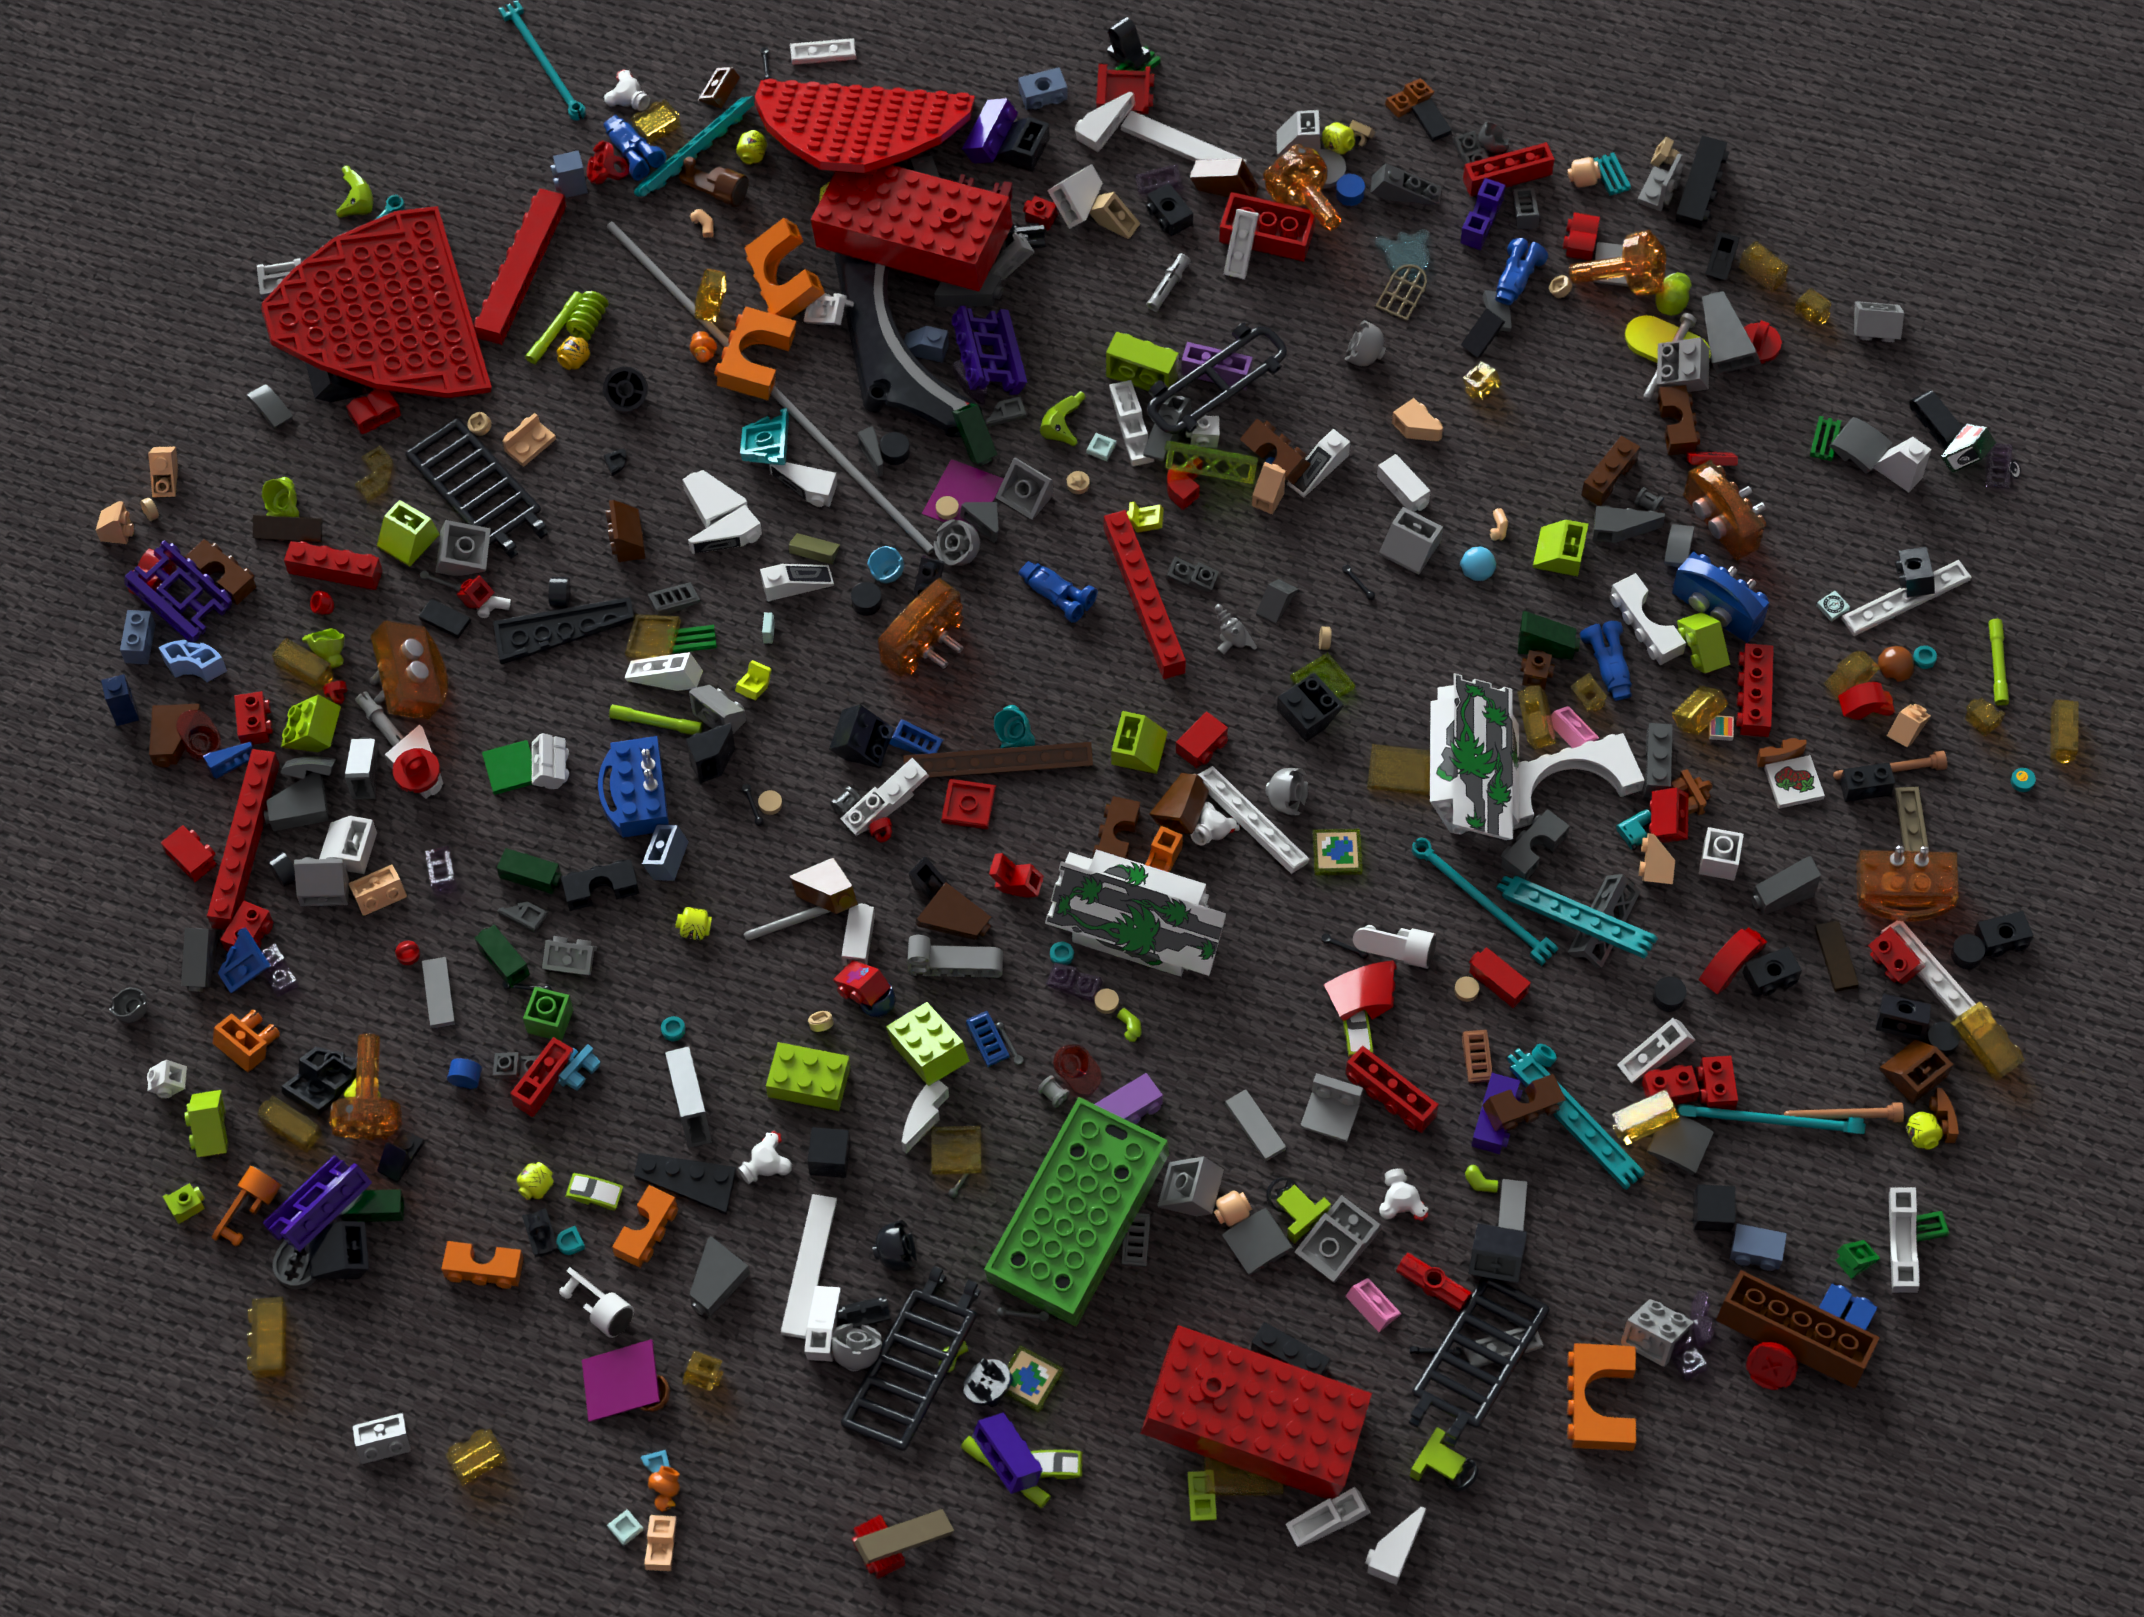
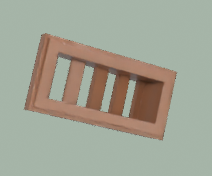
[1462,1030,1492,1083]

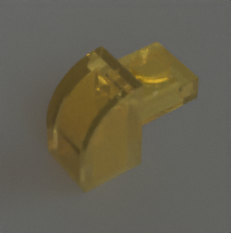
[1824,651,1880,699]

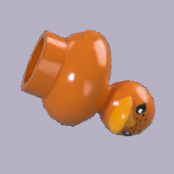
[690,331,717,363]
[648,1466,680,1511]

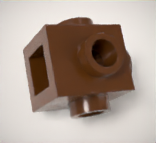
[1520,650,1555,690]

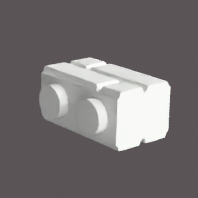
[532,733,569,789]

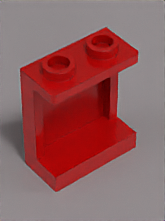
[1096,64,1154,114]

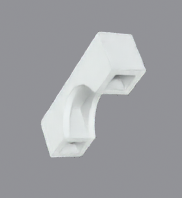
[1610,573,1686,665]
[1889,1188,1919,1293]

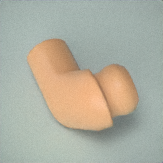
[690,209,714,238]
[1490,508,1508,541]

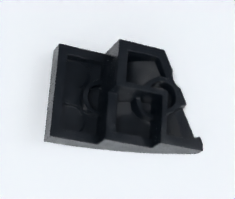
[282,1047,368,1116]

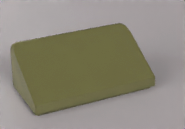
[789,533,840,565]

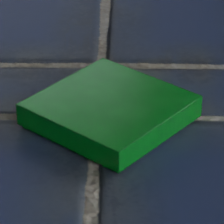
[482,740,532,795]

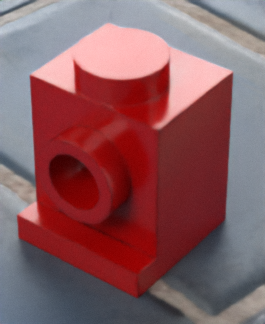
[1023,196,1058,230]
[456,576,495,608]

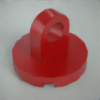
[587,141,629,185]
[1744,320,1782,363]
[392,748,441,793]
[1746,1342,1798,1390]

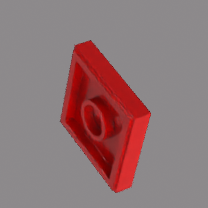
[1686,452,1738,466]
[941,779,996,829]

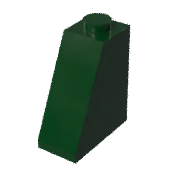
[1517,611,1580,659]

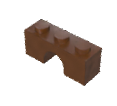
[1657,385,1700,455]
[1240,419,1311,485]
[1581,436,1640,506]
[185,539,256,605]
[1092,796,1140,859]
[1482,1074,1566,1132]

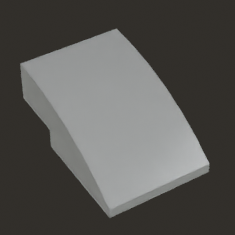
[1295,1195,1382,1283]

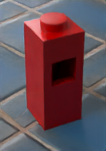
[1469,947,1531,1008]

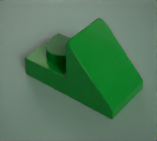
[1836,1240,1880,1279]

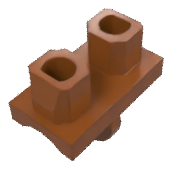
[1671,769,1713,815]

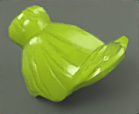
[1655,272,1691,316]
[262,477,299,517]
[302,628,345,669]

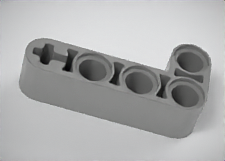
[907,935,1003,978]

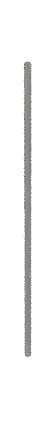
[607,222,934,555]

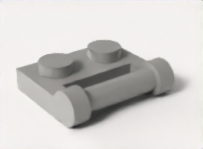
[257,258,302,300]

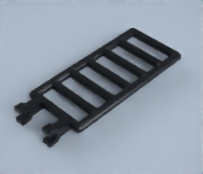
[405,418,548,559]
[841,1266,981,1451]
[1409,1277,1549,1447]

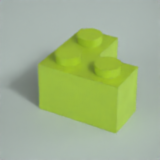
[1677,612,1730,673]
[185,1090,228,1157]

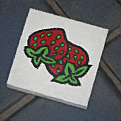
[1764,755,1825,809]

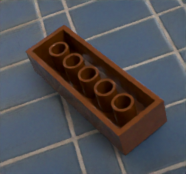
[1716,1270,1880,1389]

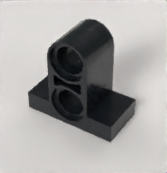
[1107,17,1151,69]

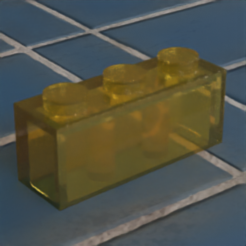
[1951,1001,2025,1081]
[247,1297,286,1378]

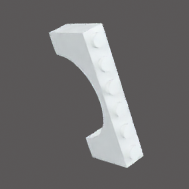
[1513,733,1644,830]

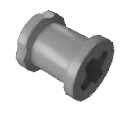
[1037,1075,1070,1108]

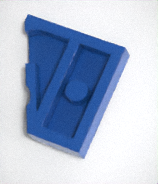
[218,927,270,993]

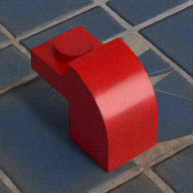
[1167,456,1203,510]
[1838,682,1895,720]
[989,853,1044,898]

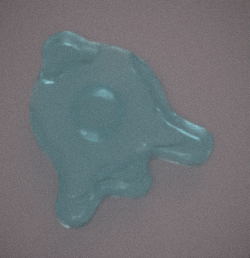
[1375,229,1430,283]

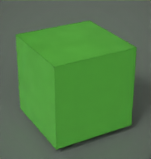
[523,987,573,1042]

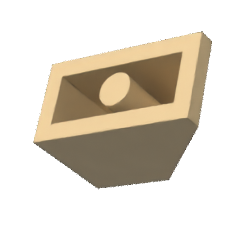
[1089,192,1140,239]

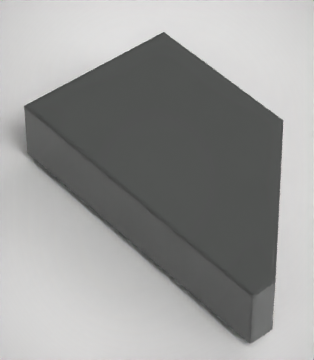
[985,397,1026,427]
[497,901,548,933]

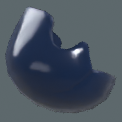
[859,982,896,1017]

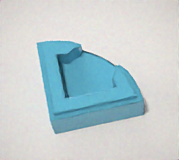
[641,1450,670,1473]

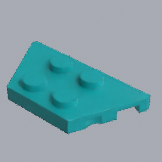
[740,408,789,465]

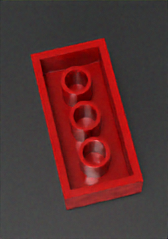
[1219,192,1316,261]

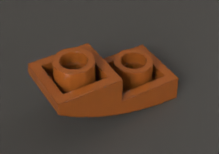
[1385,78,1434,118]
[1757,738,1807,767]
[1929,1088,1959,1143]

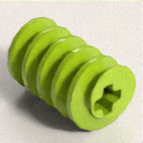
[566,291,609,341]

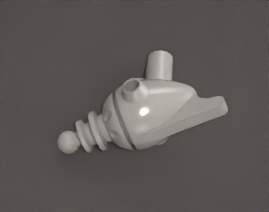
[1215,604,1257,655]

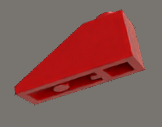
[510,1037,574,1117]

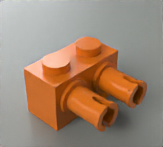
[213,1010,280,1072]

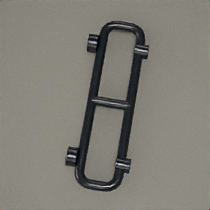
[1147,322,1287,434]

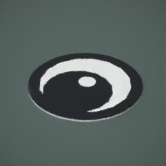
[2009,460,2021,479]

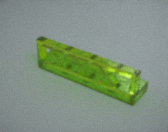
[1164,441,1258,484]

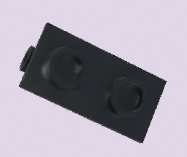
[837,1296,891,1328]

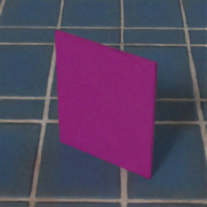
[922,459,1004,531]
[582,1339,660,1422]

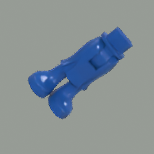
[603,115,666,181]
[1495,238,1548,305]
[1018,561,1098,623]
[1580,621,1632,701]

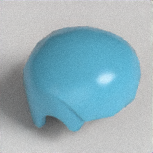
[867,546,904,584]
[1460,546,1496,581]

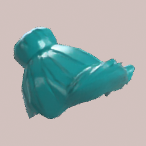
[994,705,1035,748]

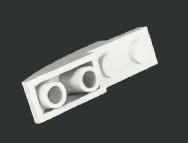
[840,758,929,836]

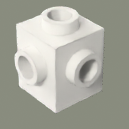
[1186,415,1220,448]
[147,1060,187,1098]

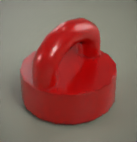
[310,591,334,615]
[323,681,348,704]
[868,817,893,843]
[395,940,420,965]

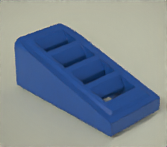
[889,719,943,754]
[203,742,253,779]
[966,1011,1010,1067]

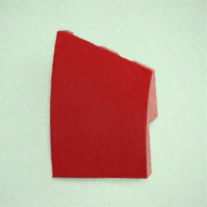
[1324,960,1397,1022]

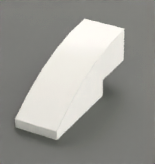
[902,1080,949,1153]
[1286,1487,1371,1547]

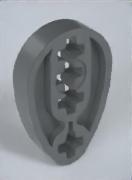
[273,1240,317,1289]

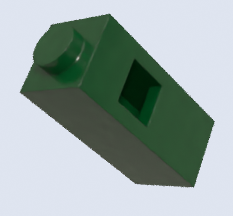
[952,403,998,465]
[497,848,563,894]
[475,925,530,989]
[339,1189,404,1222]

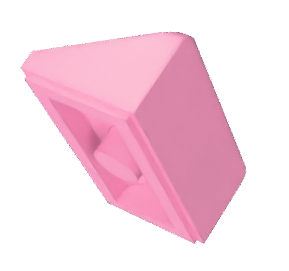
[1547,706,1599,748]
[1346,1278,1401,1332]

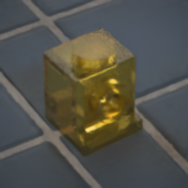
[1794,288,1832,325]
[1462,361,1502,399]
[1570,673,1607,712]
[1965,697,2005,737]
[682,1350,724,1391]

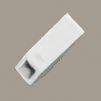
[804,1286,841,1362]

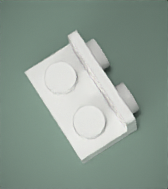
[804,293,854,325]

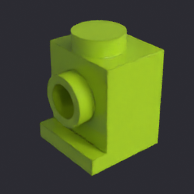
[162,1183,205,1224]

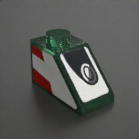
[1940,424,1996,472]

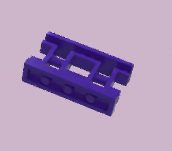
[952,306,1027,395]
[124,540,232,643]
[263,1155,372,1252]

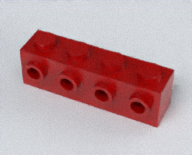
[1463,142,1555,197]
[284,541,383,590]
[1736,643,1773,737]
[1345,1045,1439,1133]

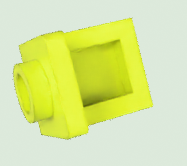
[1127,502,1164,532]
[735,660,772,700]

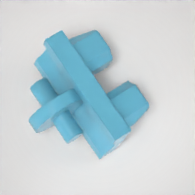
[558,1044,600,1091]

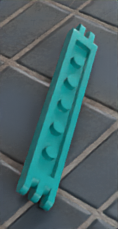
[634,96,755,197]
[1496,876,1658,958]
[1507,1049,1645,1190]

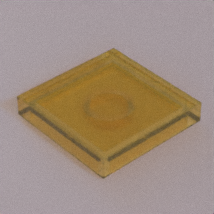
[625,614,681,659]
[931,1126,981,1174]

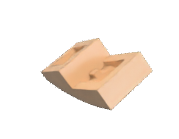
[645,1515,676,1571]

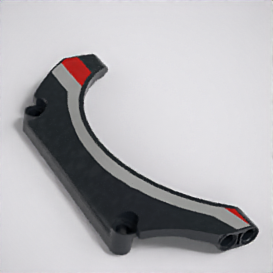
[834,252,984,437]

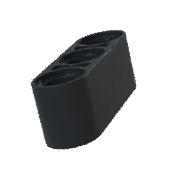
[1909,390,1964,451]

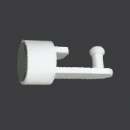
[1353,925,1436,969]
[559,1267,634,1338]

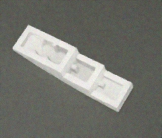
[1109,380,1154,467]

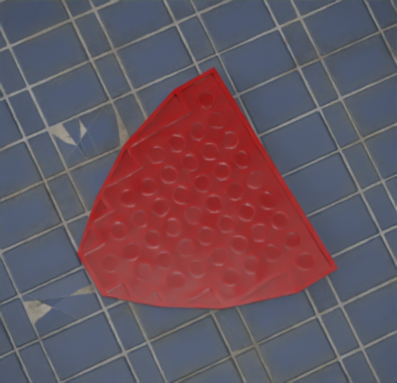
[755,79,975,173]
[261,206,492,398]

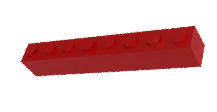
[474,188,566,345]
[1104,510,1186,680]
[207,749,280,930]

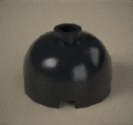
[603,366,648,412]
[873,1220,917,1271]

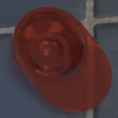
[176,710,221,760]
[1053,1044,1101,1094]

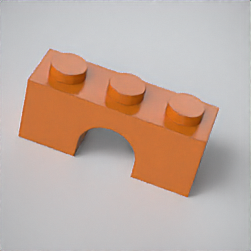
[1145,826,1183,872]
[612,1185,678,1268]
[441,1241,524,1288]

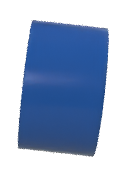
[1336,174,1365,206]
[447,1058,482,1089]

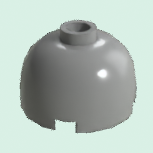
[1345,320,1386,366]
[934,520,980,566]
[1265,768,1308,815]
[831,1324,882,1371]

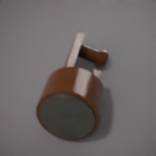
[679,157,749,207]

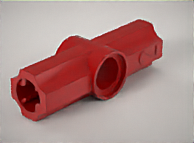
[1396,1253,1472,1312]

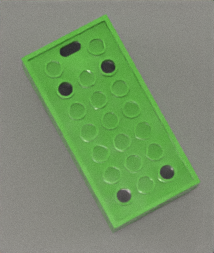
[984,1097,1169,1327]

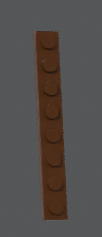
[903,742,1093,777]

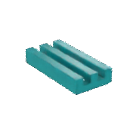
[1594,152,1631,196]

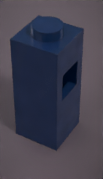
[101,674,139,726]

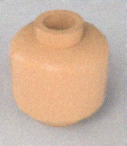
[1568,157,1601,188]
[1213,1191,1252,1227]

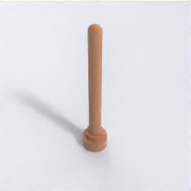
[1833,751,1947,780]
[1784,1102,1904,1122]

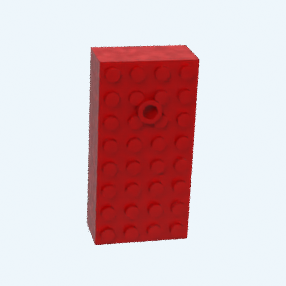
[811,165,1013,292]
[1140,1325,1372,1500]

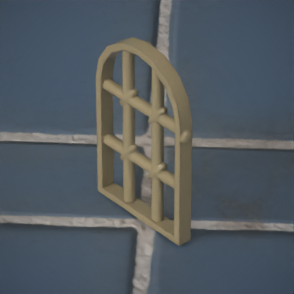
[1375,264,1427,321]

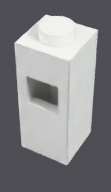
[1377,454,1430,512]
[842,904,875,966]

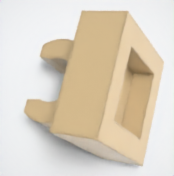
[1349,120,1376,147]
[1651,137,1679,167]

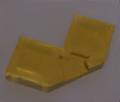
[355,445,394,502]

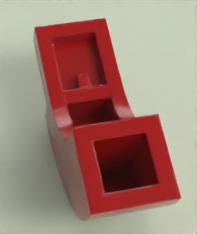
[1698,927,1768,994]

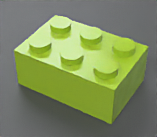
[1106,332,1179,391]
[886,1002,969,1086]
[766,1042,851,1111]

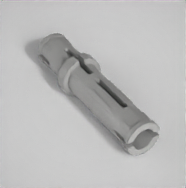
[1146,253,1190,312]
[355,692,404,747]

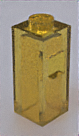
[272,638,334,691]
[1517,685,1556,749]
[2050,699,2079,763]
[1612,1089,1681,1145]
[257,1096,322,1153]

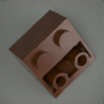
[606,500,645,562]
[1879,1040,1953,1104]

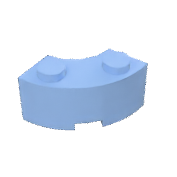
[158,640,227,682]

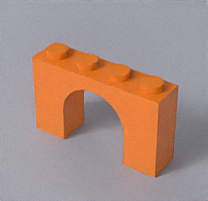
[745,218,825,319]
[714,306,796,400]
[1567,1343,1636,1451]

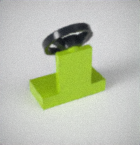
[1266,1177,1331,1244]
[1410,1427,1479,1491]

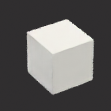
[1699,827,1744,881]

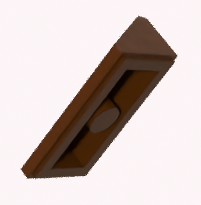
[698,67,740,109]

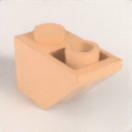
[1392,398,1443,441]
[148,446,178,497]
[1252,462,1286,515]
[96,501,134,544]
[1887,704,1931,747]
[1639,833,1675,884]

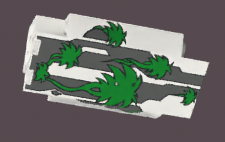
[1430,673,1519,840]
[1045,850,1226,977]

